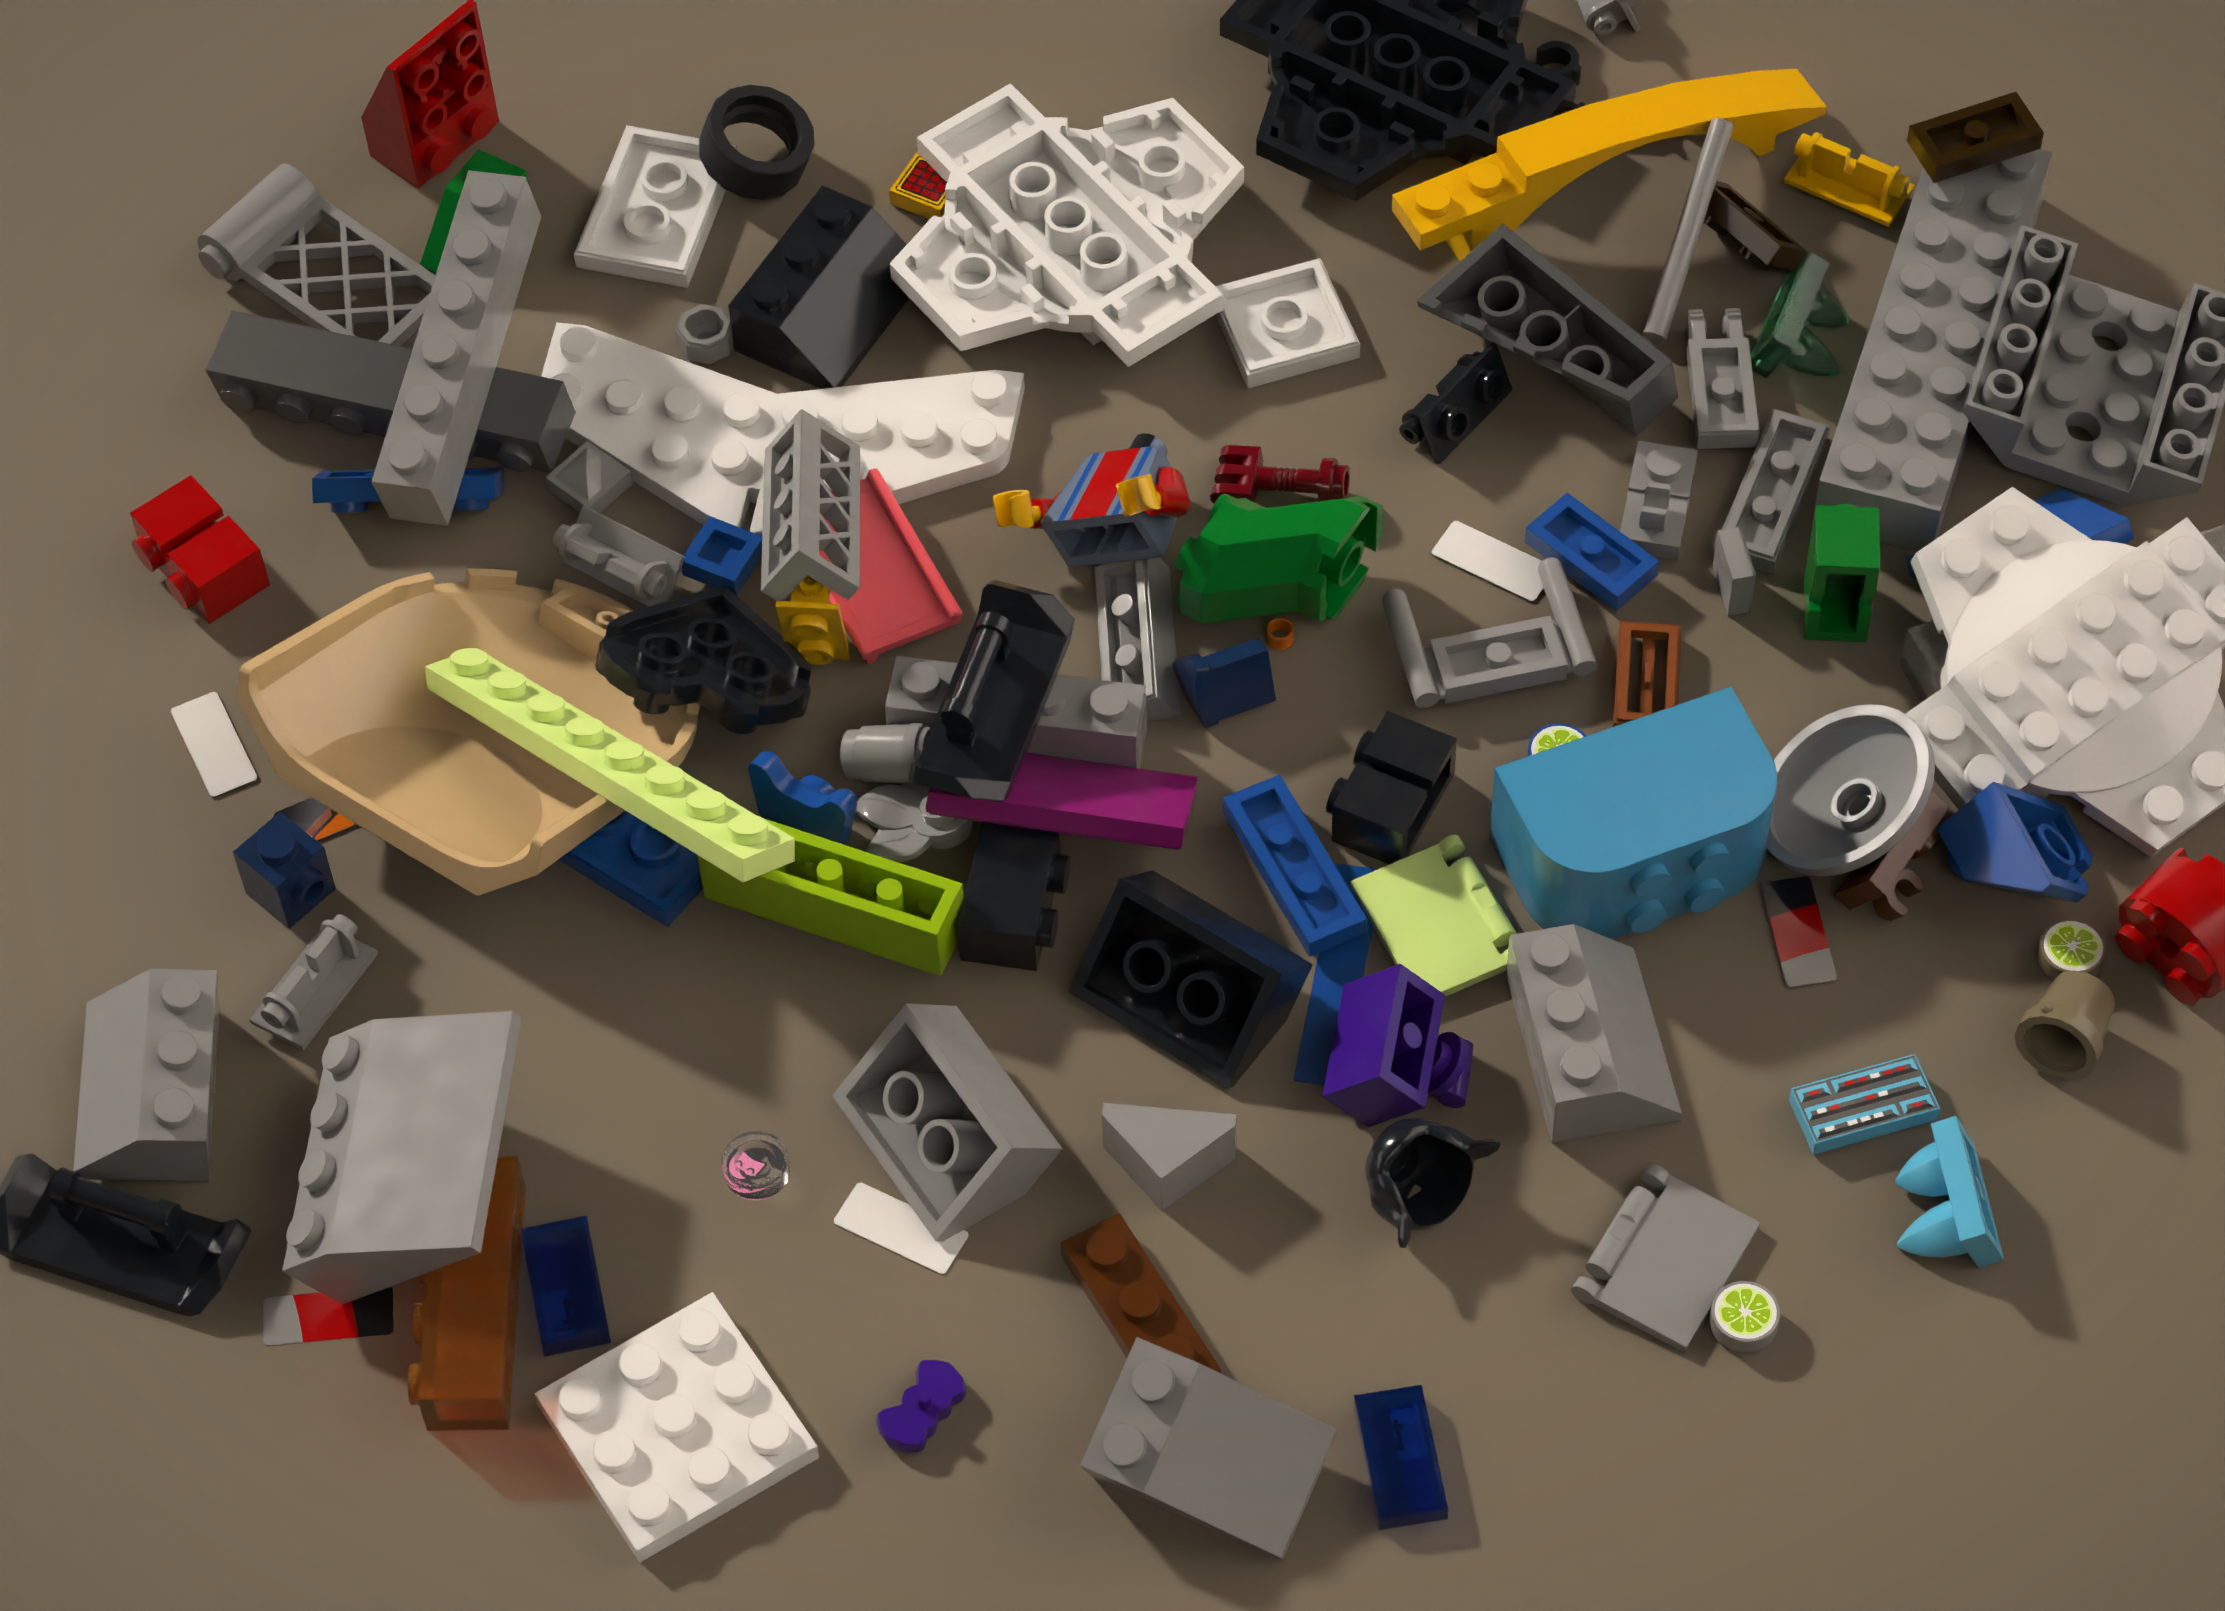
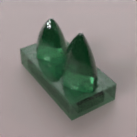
[1751,251,1849,378]

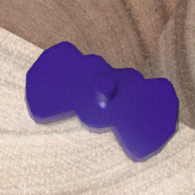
[876,1360,967,1453]

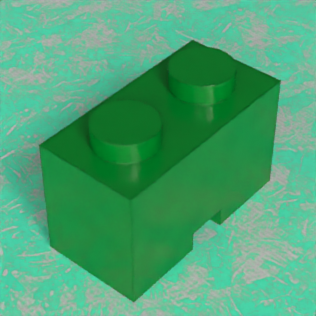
[1804,504,1880,643]

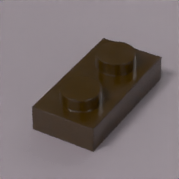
[1907,91,2044,183]
[1686,181,1808,271]

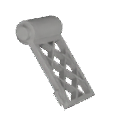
[198,163,436,346]

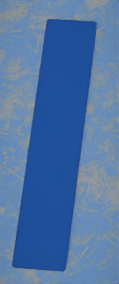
[1294,864,1378,1085]

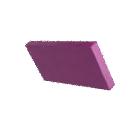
[926,752,1198,850]

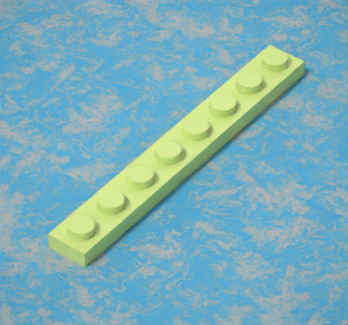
[425,648,795,882]

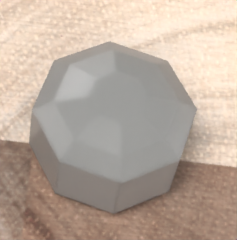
[675,304,734,364]

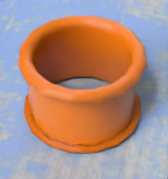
[1266,618,1294,650]

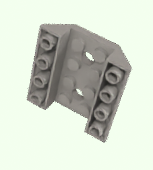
[1962,224,2225,507]

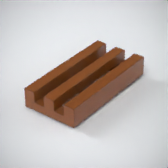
[1613,621,1682,727]

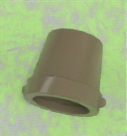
[2014,970,2116,1080]

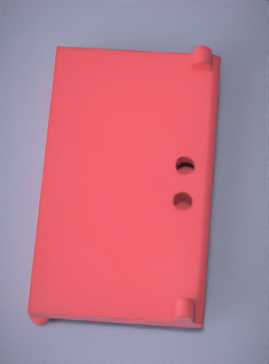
[819,468,963,664]

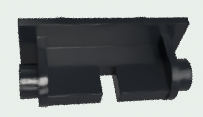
[1399,342,1513,464]

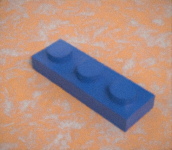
[312,467,504,513]
[1223,774,1367,957]

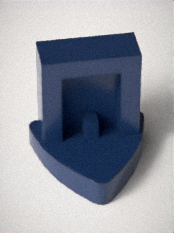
[1172,638,1276,728]

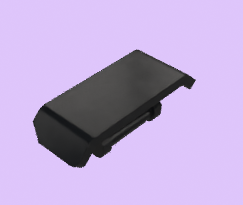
[908,580,1075,801]
[0,1154,251,1316]

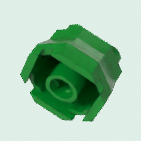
[1175,494,1383,624]

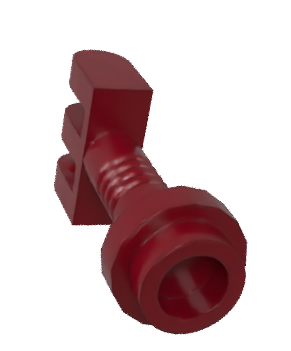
[1210,445,1350,504]

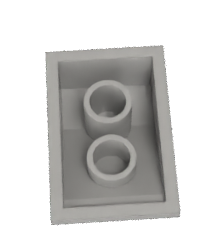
[1080,1337,1338,1560]

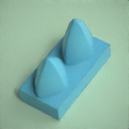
[1895,1116,2004,1268]

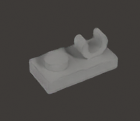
[1620,441,1698,560]

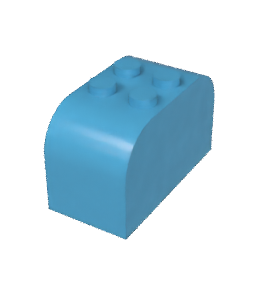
[1489,687,1777,939]

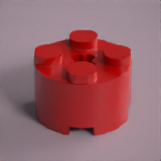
[2115,848,2225,1006]

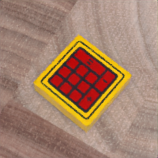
[889,151,947,219]

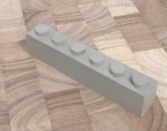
[371,170,541,526]

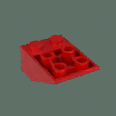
[361,0,499,189]

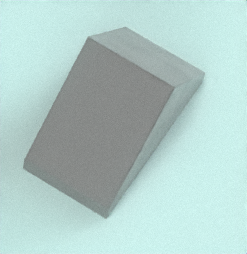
[1102,1103,1237,1211]

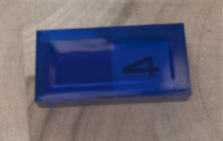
[521,1216,611,1357]
[1354,1385,1448,1530]

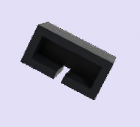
[1326,711,1457,864]
[957,822,1070,971]

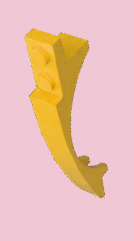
[1392,69,1827,261]

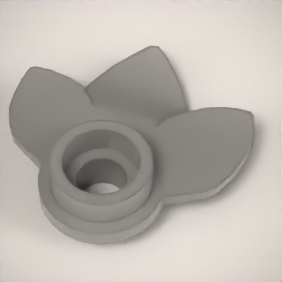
[856,783,973,862]

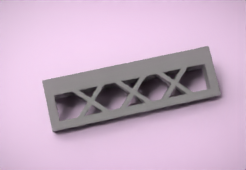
[761,409,860,601]

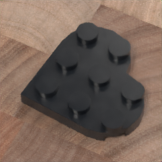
[595,585,811,734]

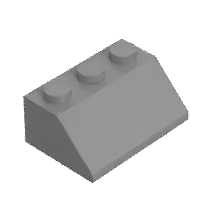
[1506,924,1682,1143]
[73,969,220,1181]
[832,1003,1062,1241]

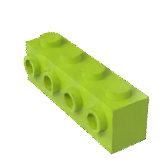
[697,819,964,976]

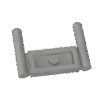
[1382,557,1597,708]

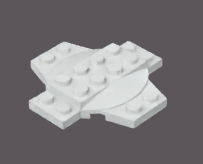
[890,83,1244,367]
[1906,487,2225,858]

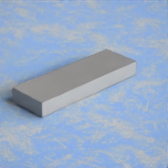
[1722,409,1831,575]

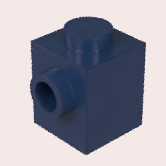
[233,812,336,929]

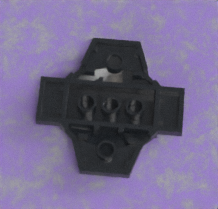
[1220,0,1576,201]

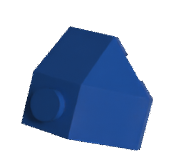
[1937,781,2093,903]

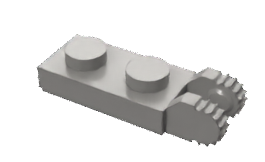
[1687,308,1759,449]

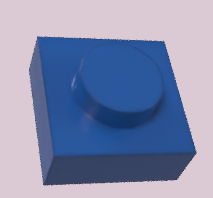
[681,516,762,595]

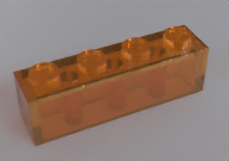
[408,1156,526,1431]

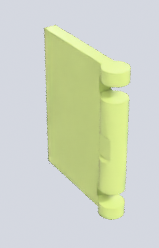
[1350,835,1517,997]

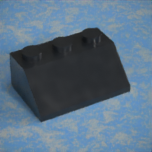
[728,185,909,389]
[1068,870,1313,1088]

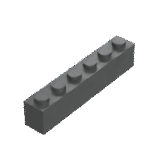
[205,310,576,473]

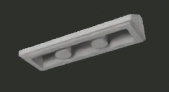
[1094,557,1181,720]

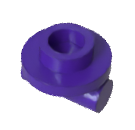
[1428,1032,1474,1108]

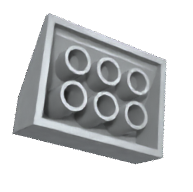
[282,1011,522,1304]

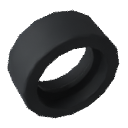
[699,85,814,200]

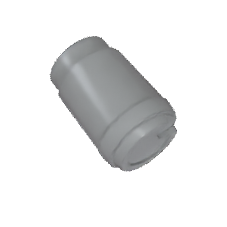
[840,723,931,784]

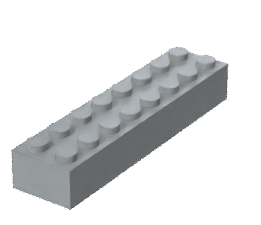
[1812,149,2053,552]

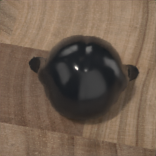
[1365,1118,1501,1248]

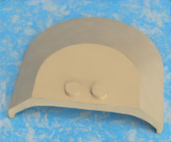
[236,568,700,896]

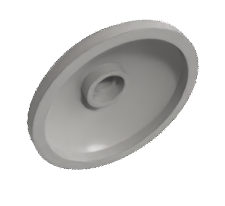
[1767,704,1935,876]

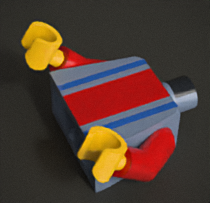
[993,433,1190,567]

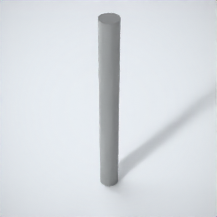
[1643,118,1734,343]

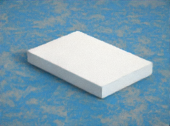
[574,125,737,288]

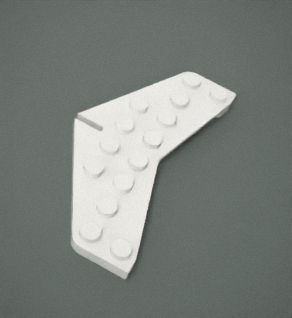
[541,322,1025,536]

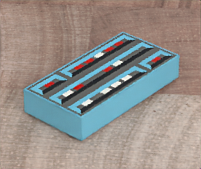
[1789,1054,1940,1155]

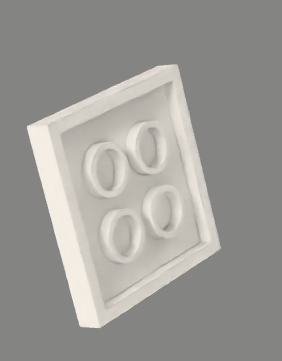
[535,1292,819,1563]

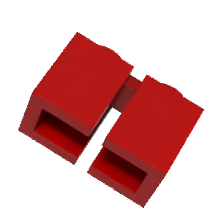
[130,475,270,624]

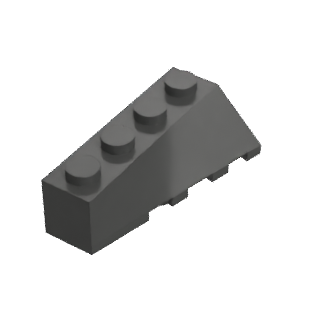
[1417,223,1679,437]

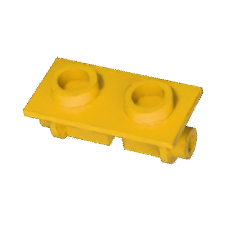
[1783,132,1915,227]
[775,575,851,665]

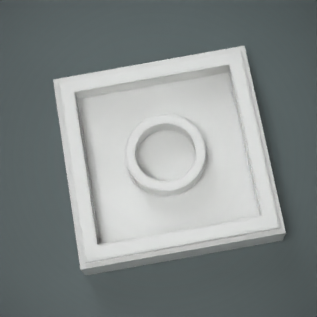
[1215,258,1360,389]

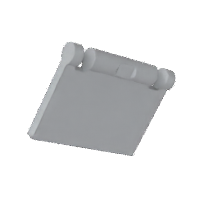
[1571,1163,1761,1353]

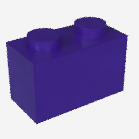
[1322,964,1445,1127]

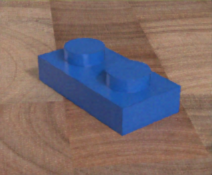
[1525,493,1659,611]

